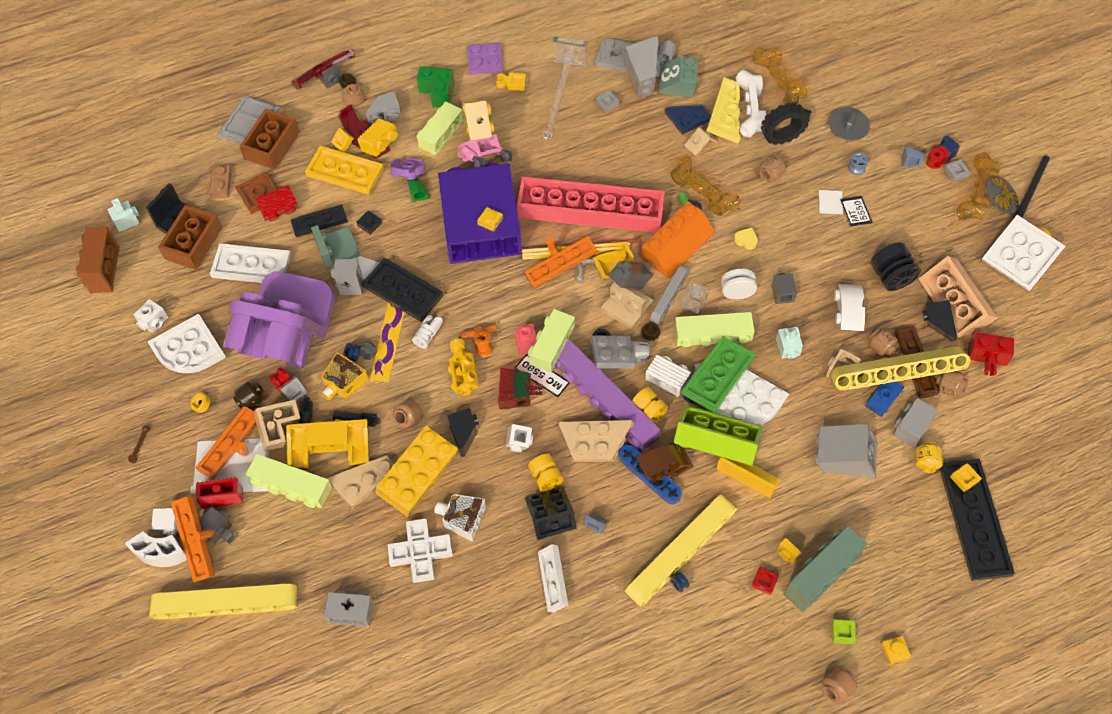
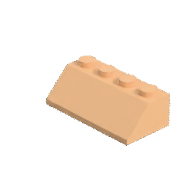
[919,256,997,338]

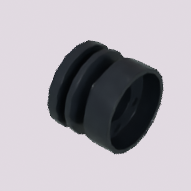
[870,242,921,292]

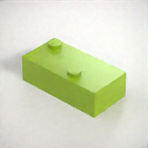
[674,405,763,466]

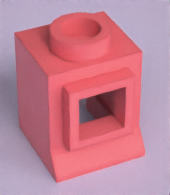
[515,324,537,354]

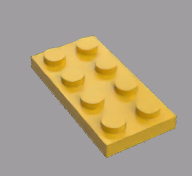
[305,146,384,195]

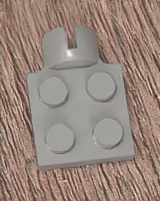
[591,336,650,368]

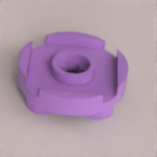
[390,158,425,180]

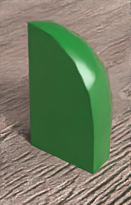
[407,178,430,202]

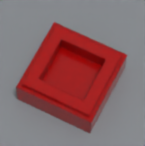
[751,566,779,595]

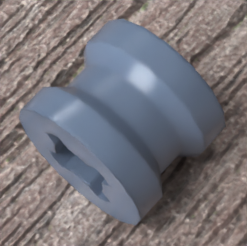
[848,152,869,175]

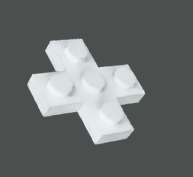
[387,519,452,583]

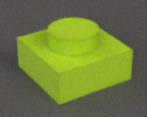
[832,619,856,644]

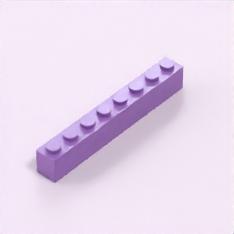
[555,339,660,452]

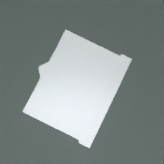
[190,439,269,494]

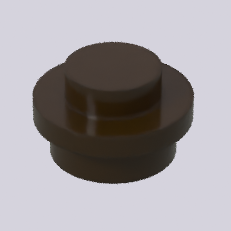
[339,73,356,89]
[641,323,660,341]

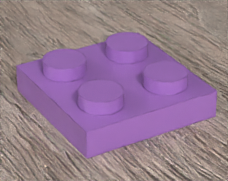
[467,43,502,75]

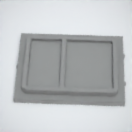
[217,95,280,144]

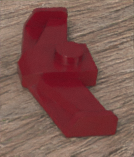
[291,50,355,89]
[339,104,390,159]

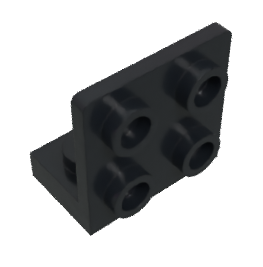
[146,183,188,234]
[525,487,577,540]

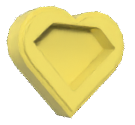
[734,228,758,250]

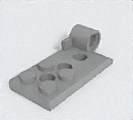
[595,38,676,79]

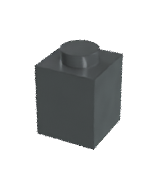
[771,273,797,304]

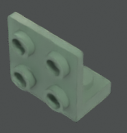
[311,225,360,268]

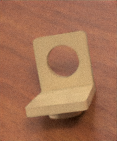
[685,127,718,156]
[826,349,861,378]

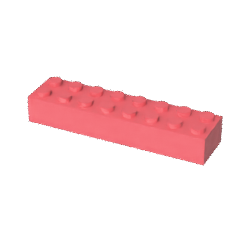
[517,177,665,233]

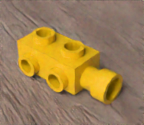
[448,339,479,396]

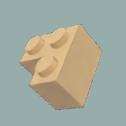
[254,400,300,452]

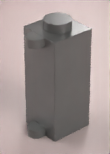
[608,261,653,289]

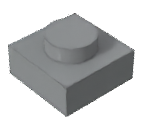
[596,90,619,113]
[944,159,970,182]
[279,376,307,401]

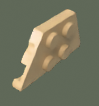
[559,420,634,462]

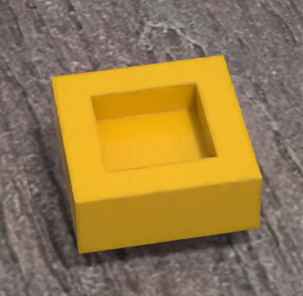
[331,128,354,152]
[477,207,503,232]
[950,463,982,492]
[777,538,801,565]
[881,636,911,665]

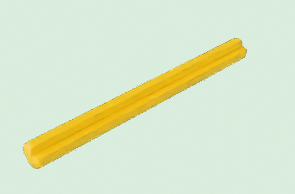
[522,241,630,260]

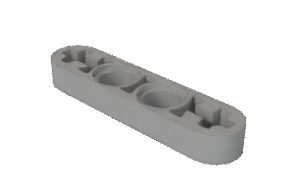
[650,265,690,325]

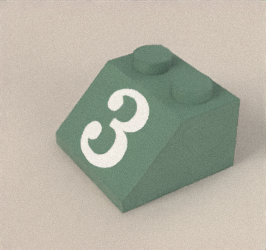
[659,56,698,98]

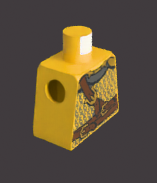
[321,352,369,401]

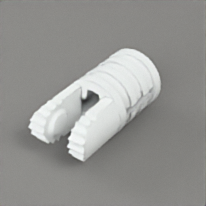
[412,315,443,349]

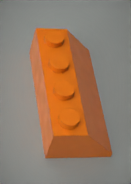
[641,201,715,279]

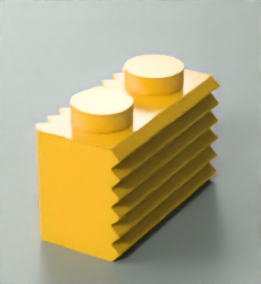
[358,119,398,157]

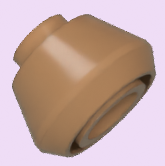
[342,84,365,106]

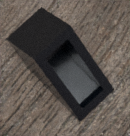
[922,300,957,341]
[447,408,479,457]

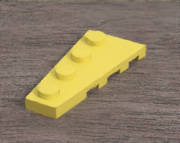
[706,77,740,144]

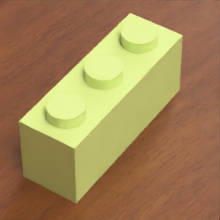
[417,102,464,155]
[528,309,575,373]

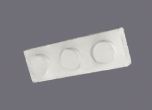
[538,544,568,612]

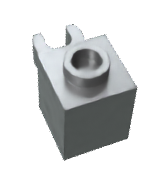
[199,507,235,544]

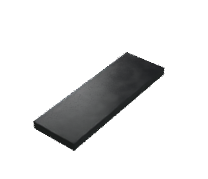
[939,459,1015,581]

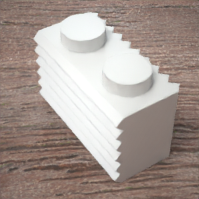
[645,354,691,397]

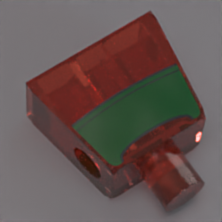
[498,368,543,410]

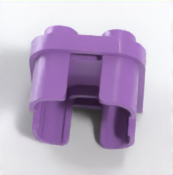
[223,271,335,368]

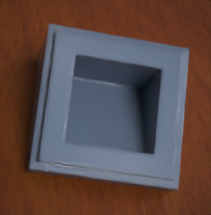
[902,146,925,167]
[585,513,609,534]

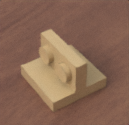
[601,282,653,329]

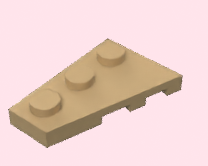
[326,455,394,509]

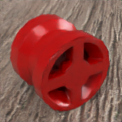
[268,367,291,392]

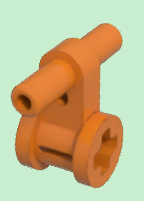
[459,324,497,357]

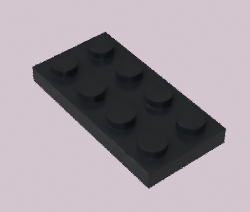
[362,258,444,322]

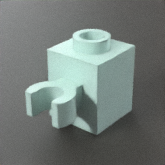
[107,198,139,232]
[776,327,803,359]

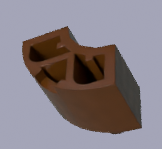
[637,442,694,482]

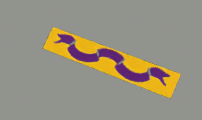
[370,303,404,382]

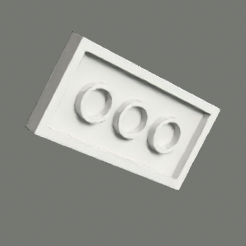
[210,243,291,283]

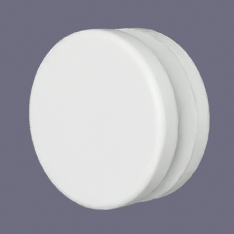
[721,269,757,299]

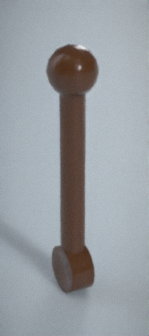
[128,425,150,463]

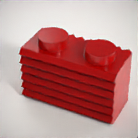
[255,185,298,222]
[196,477,243,509]

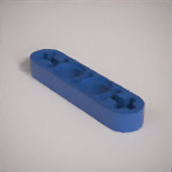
[619,445,682,504]

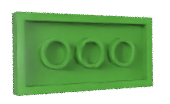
[682,336,756,413]

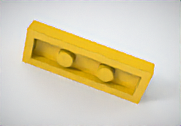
[716,457,780,498]

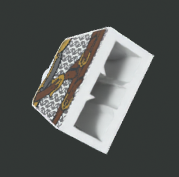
[435,494,486,541]

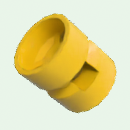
[632,387,668,423]
[528,454,564,492]

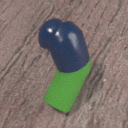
[679,193,702,210]

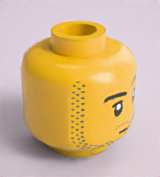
[915,442,943,473]

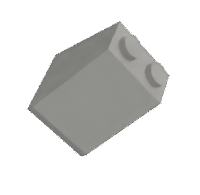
[624,36,658,97]
[815,424,877,478]

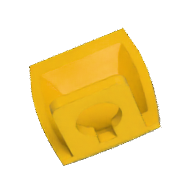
[593,243,634,279]

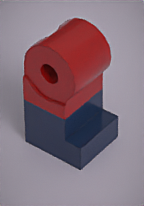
[926,135,960,169]

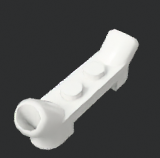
[736,70,766,138]

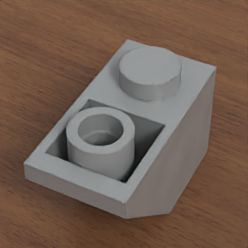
[366,92,402,125]

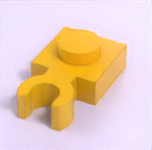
[496,73,526,91]

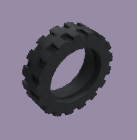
[761,102,809,145]

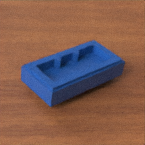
[865,382,904,417]

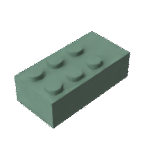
[785,526,868,613]

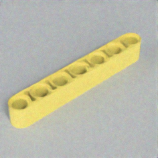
[831,347,970,390]
[625,494,737,607]
[149,584,297,620]

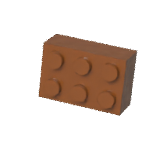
[239,108,300,170]
[158,205,222,270]
[76,226,120,293]

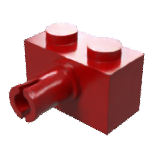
[968,332,1014,376]

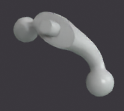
[576,258,595,281]

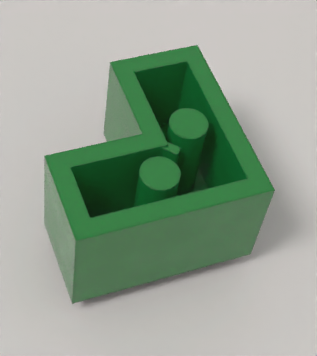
[417,66,455,107]

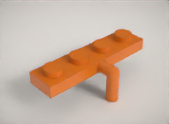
[524,236,598,289]
[195,407,256,480]
[170,496,215,583]

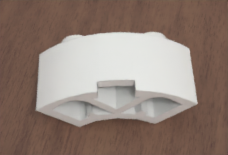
[834,284,865,331]
[125,531,187,567]

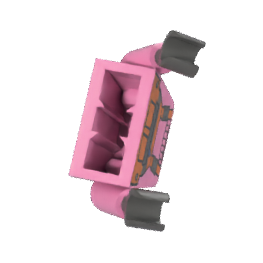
[458,134,513,168]

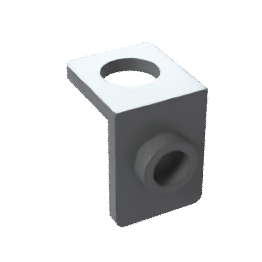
[318,65,340,89]

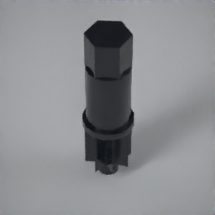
[299,397,313,424]
[333,410,380,427]

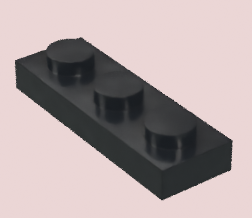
[291,205,348,237]

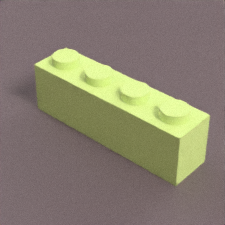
[674,312,754,347]
[245,454,332,509]

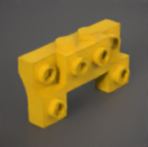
[286,419,370,469]

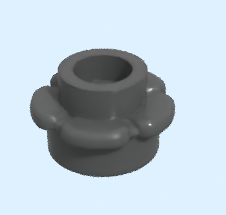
[359,342,377,359]

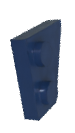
[665,106,711,135]

